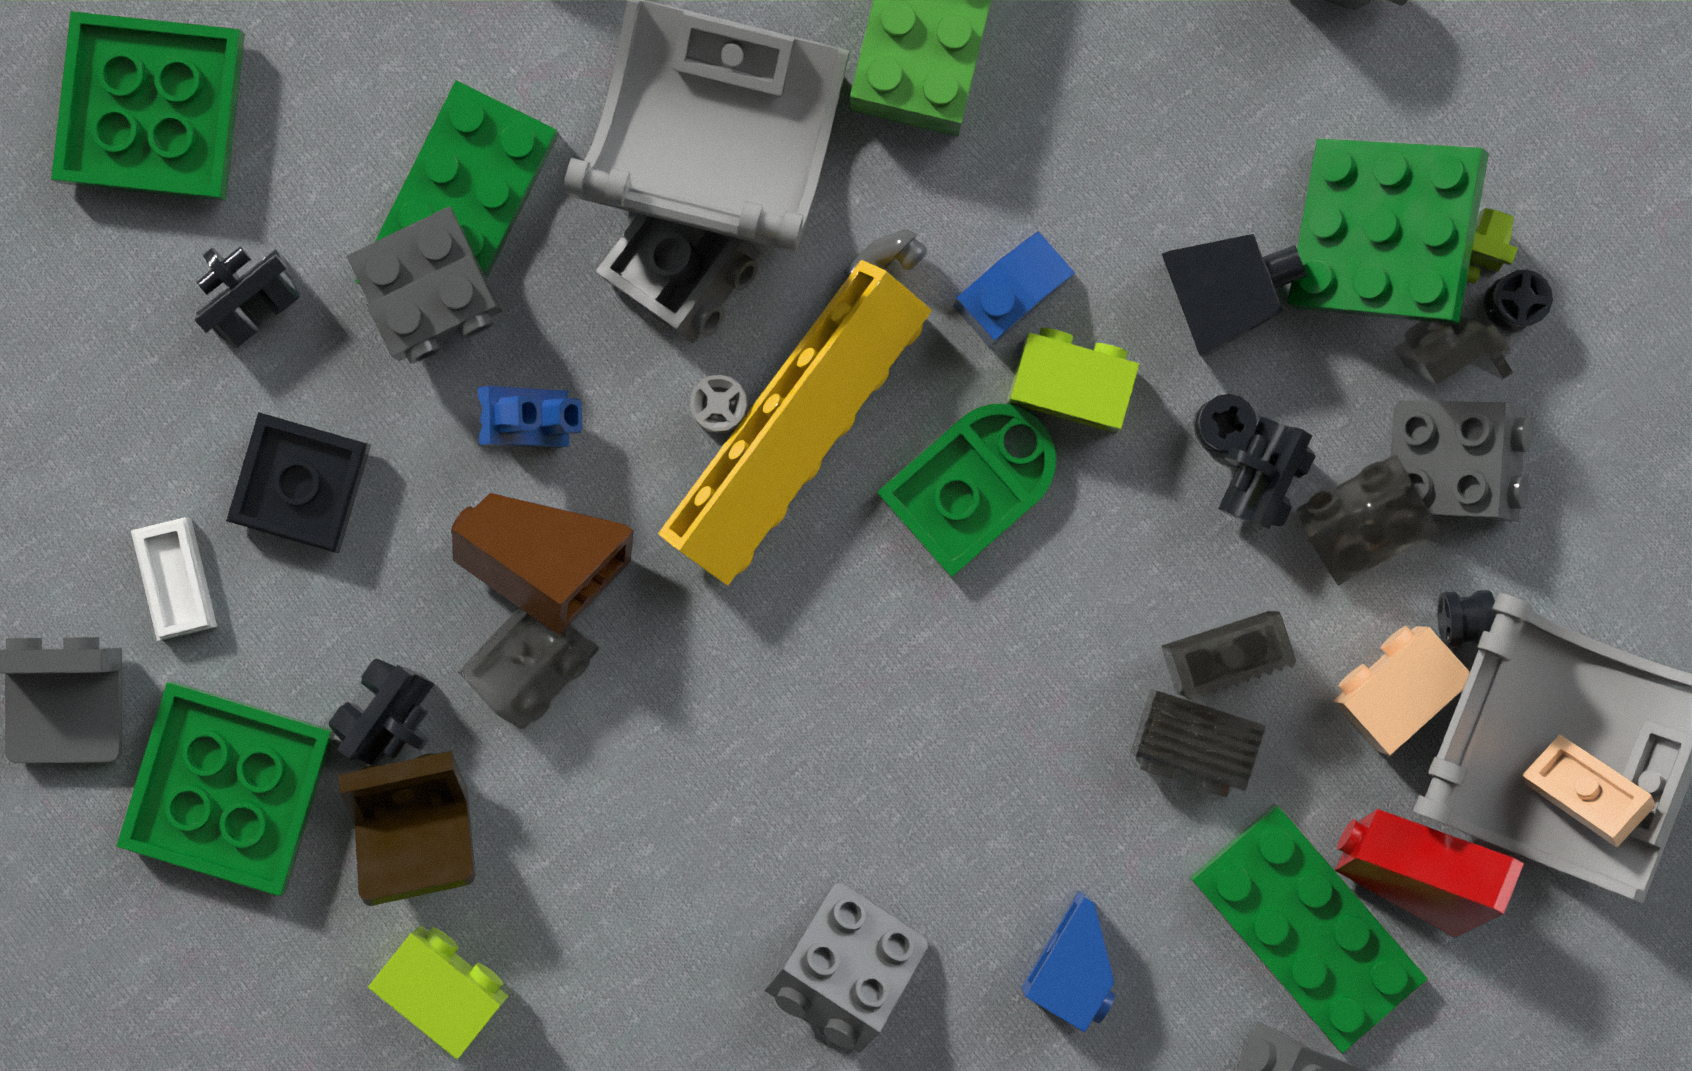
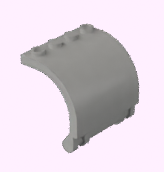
[564,0,850,252]
[1413,593,1692,903]

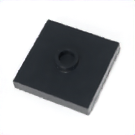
[226,412,371,553]

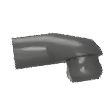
[844,229,927,277]

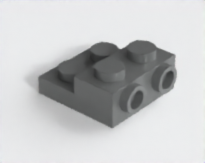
[346,206,502,364]
[595,214,760,343]

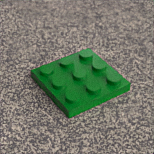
[51,11,245,201]
[1287,138,1489,324]
[116,681,335,896]

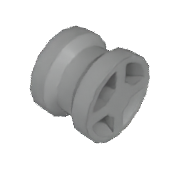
[690,375,749,435]

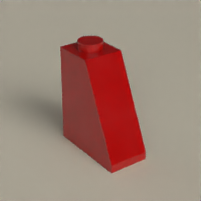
[1335,809,1524,938]

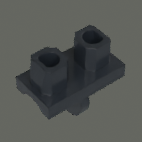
[195,246,300,349]
[1218,417,1316,529]
[328,658,434,766]

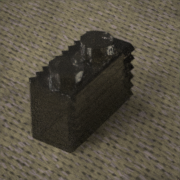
[1161,611,1296,700]
[1130,689,1266,797]

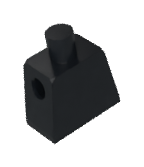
[1162,234,1307,357]

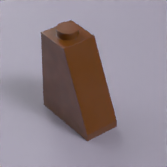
[451,493,634,635]

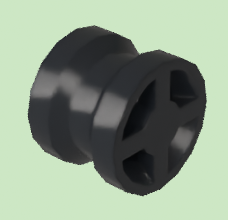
[1484,269,1553,331]
[1193,394,1257,454]
[1437,590,1497,648]

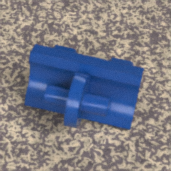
[478,386,582,448]

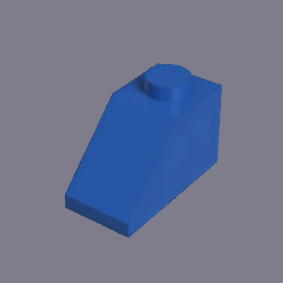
[953,231,1075,348]
[1021,891,1116,1032]

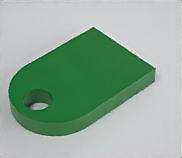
[877,404,1056,577]

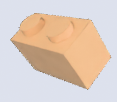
[1332,626,1470,755]

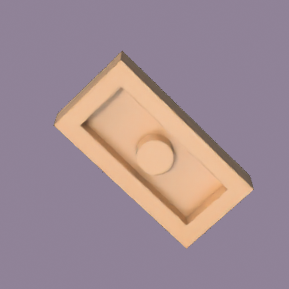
[1522,734,1656,848]

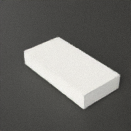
[131,517,217,641]

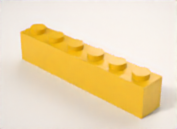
[658,260,932,586]

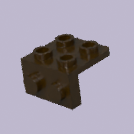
[338,751,476,906]

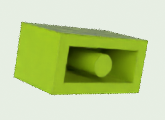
[1007,327,1140,434]
[367,926,509,1060]

